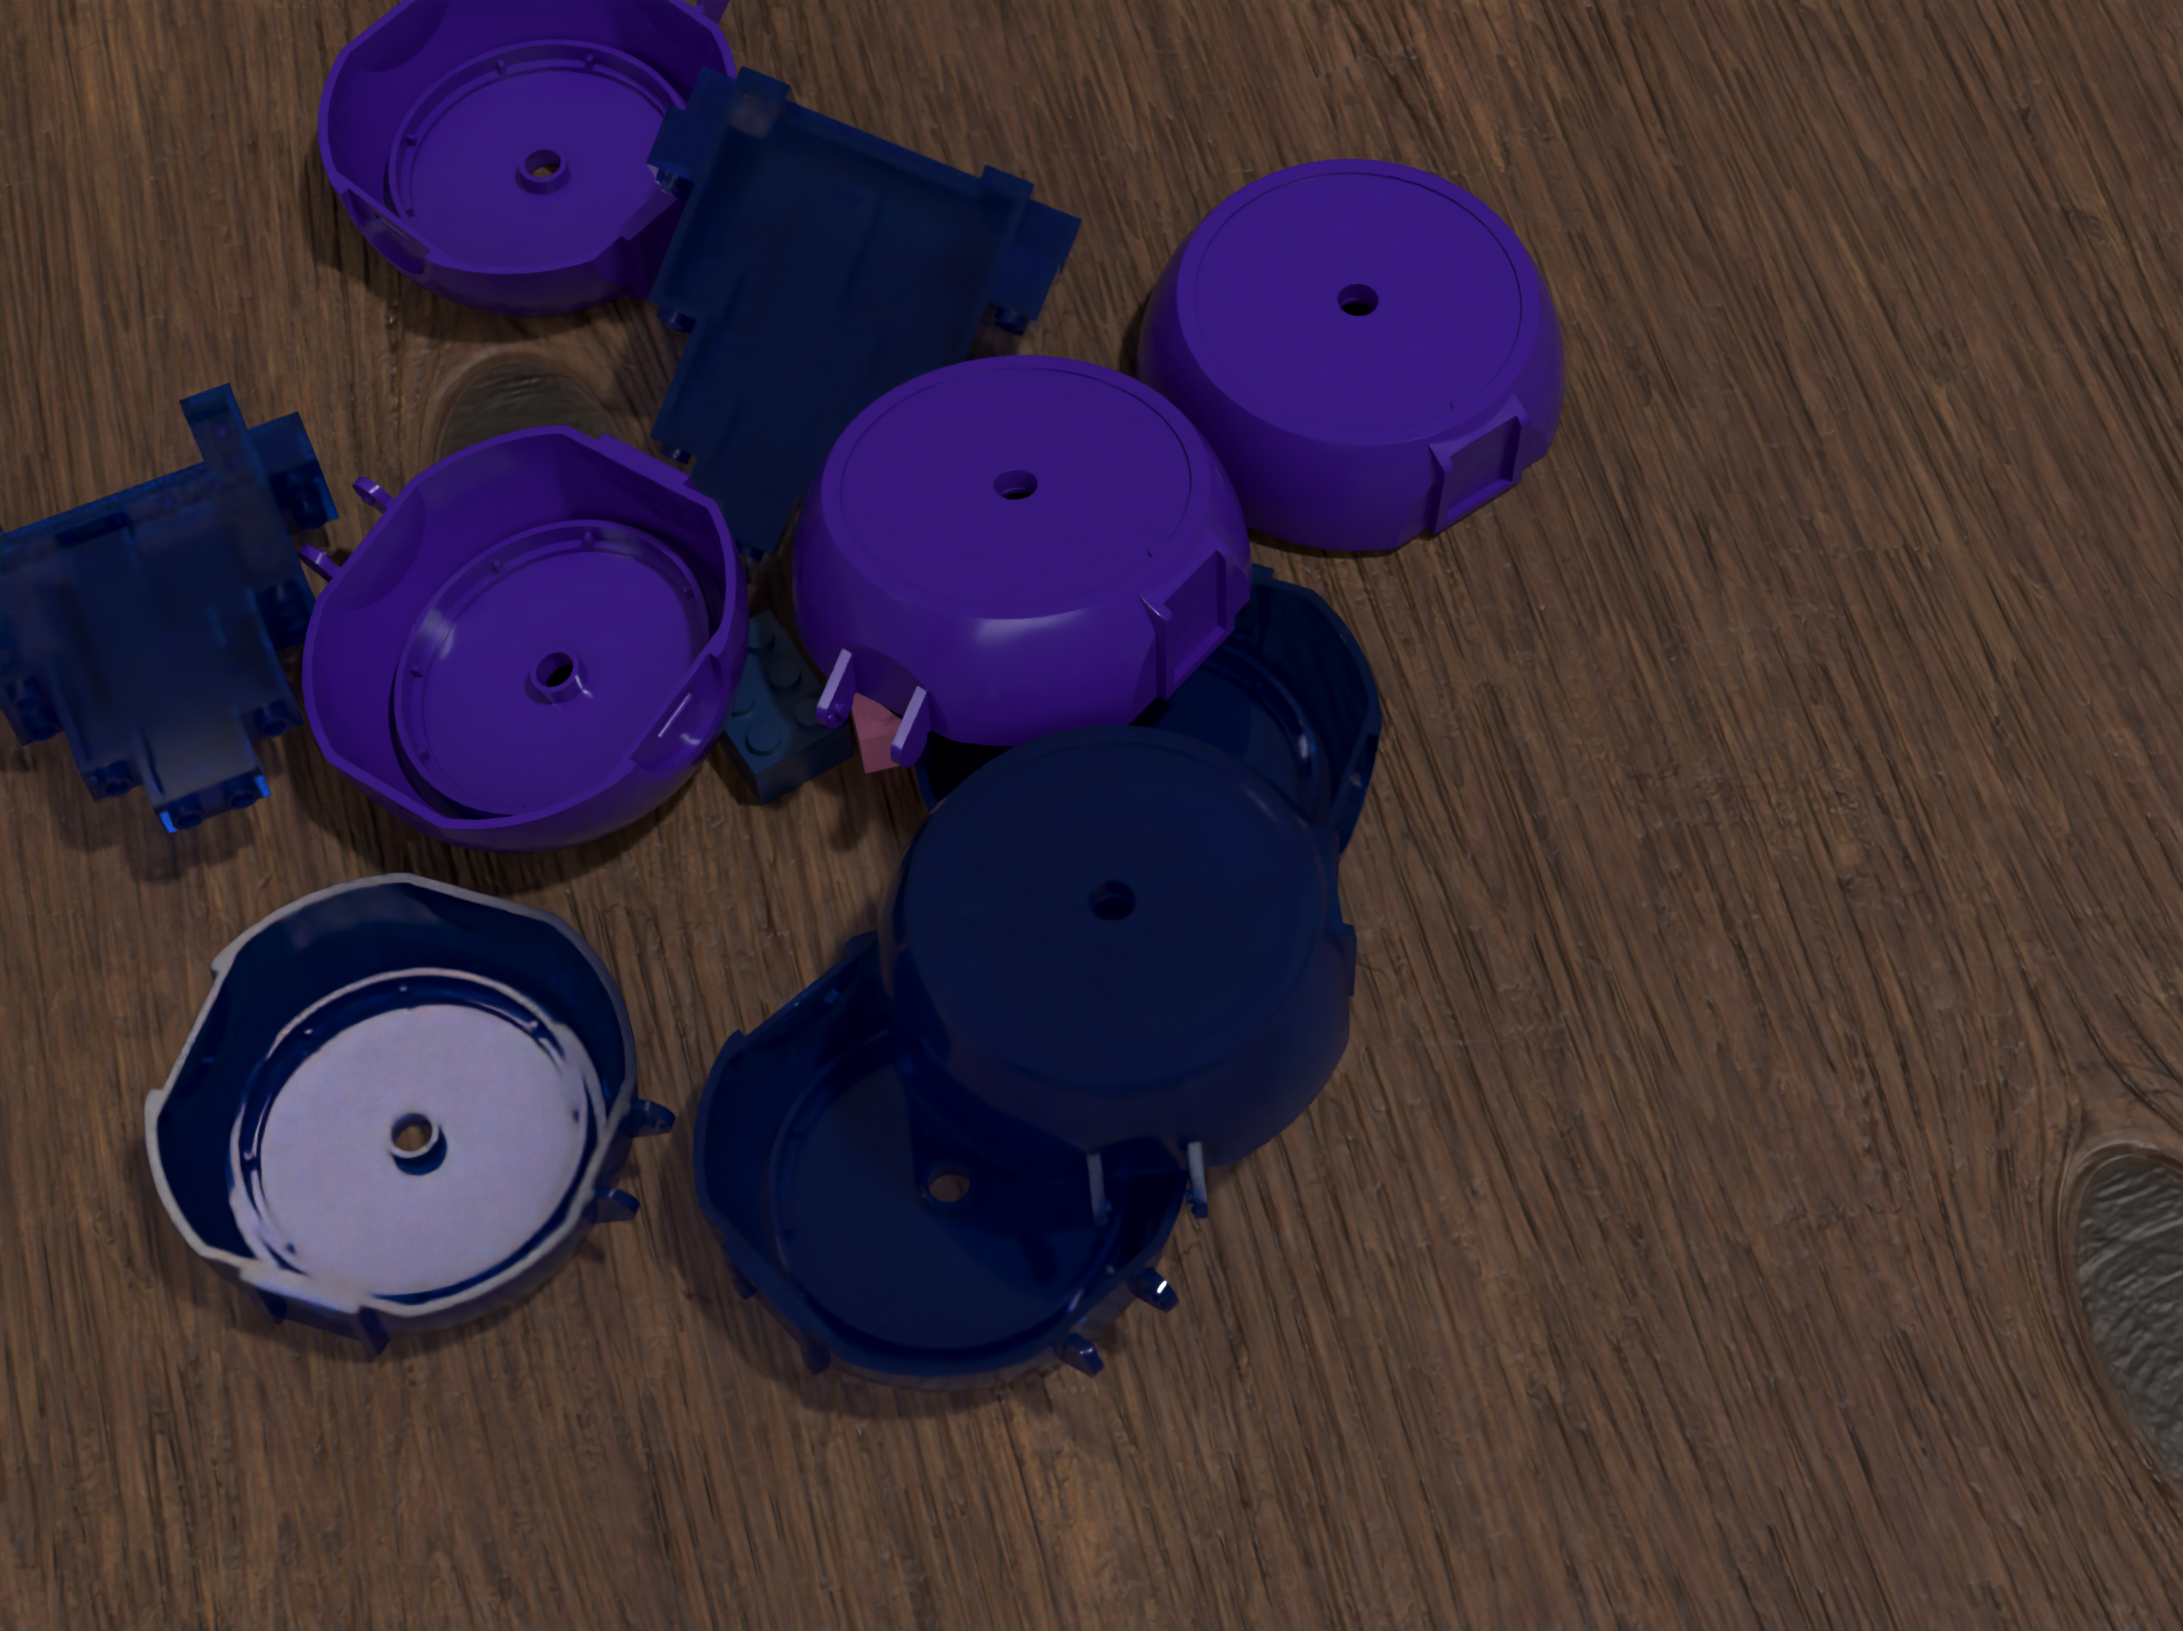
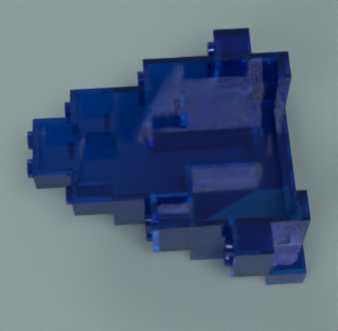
[646,66,1082,562]
[0,383,340,835]

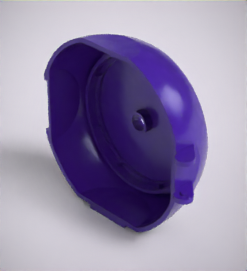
[318,0,740,318]
[1135,159,1565,551]
[791,355,1252,768]
[298,425,750,854]

